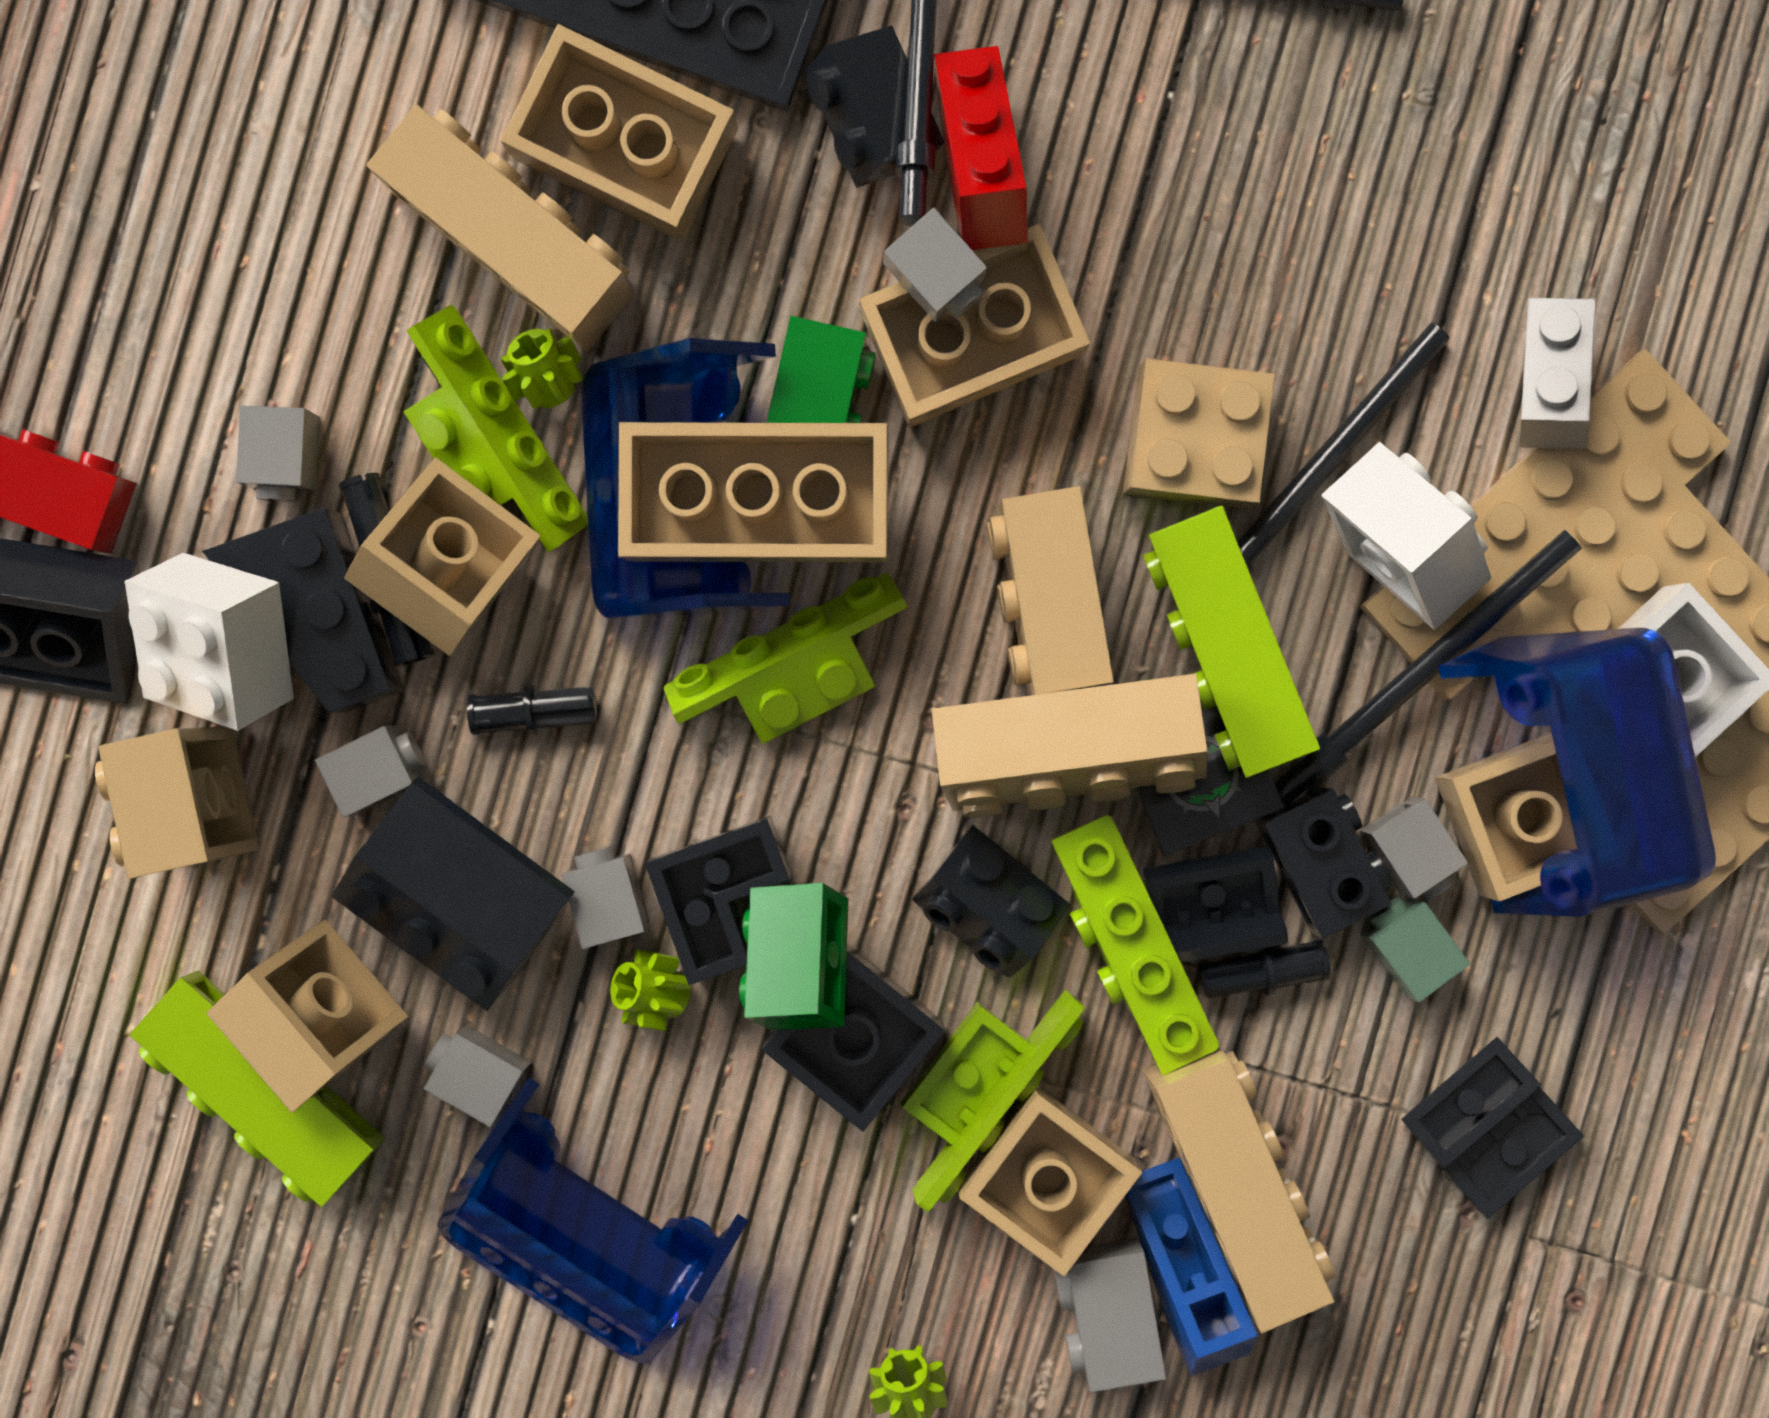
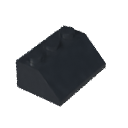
[0,538,140,704]
[331,776,575,1012]

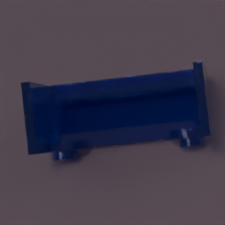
[581,338,790,618]
[1438,627,1716,917]
[437,1078,749,1363]

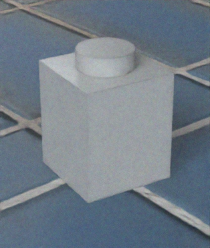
[883,207,987,323]
[236,405,319,502]
[315,725,425,818]
[1359,796,1468,900]
[561,846,650,949]
[424,1024,532,1127]

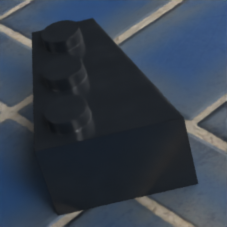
[202,507,405,713]

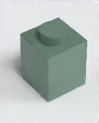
[1360,897,1471,1002]

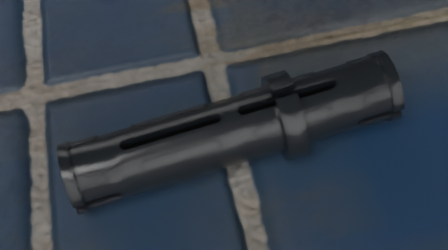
[338,472,435,667]

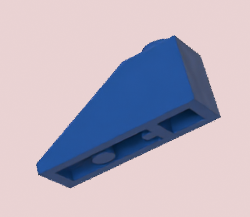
[1125,1157,1258,1377]

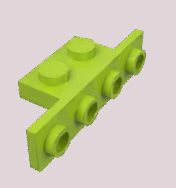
[403,305,590,552]
[664,573,908,744]
[1051,815,1219,1076]
[900,989,1085,1213]

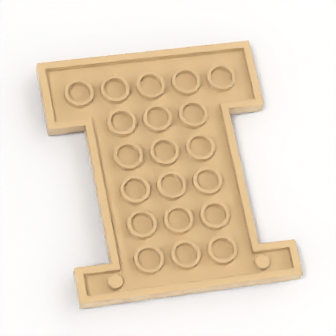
[1360,349,1769,935]

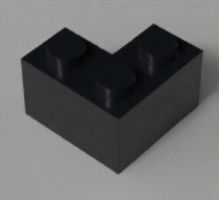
[645,815,792,986]

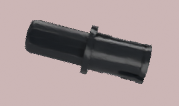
[467,685,597,735]
[1200,939,1331,998]

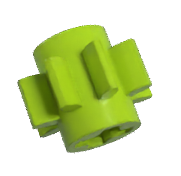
[501,329,583,409]
[610,949,690,1031]
[869,1345,948,1418]

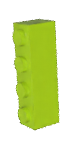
[1143,505,1320,778]
[129,970,386,1207]

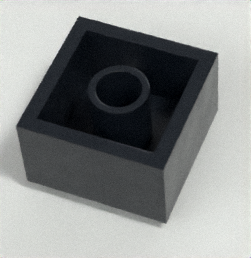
[762,943,945,1132]

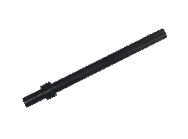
[895,0,937,227]
[1237,323,1450,575]
[1274,529,1582,806]

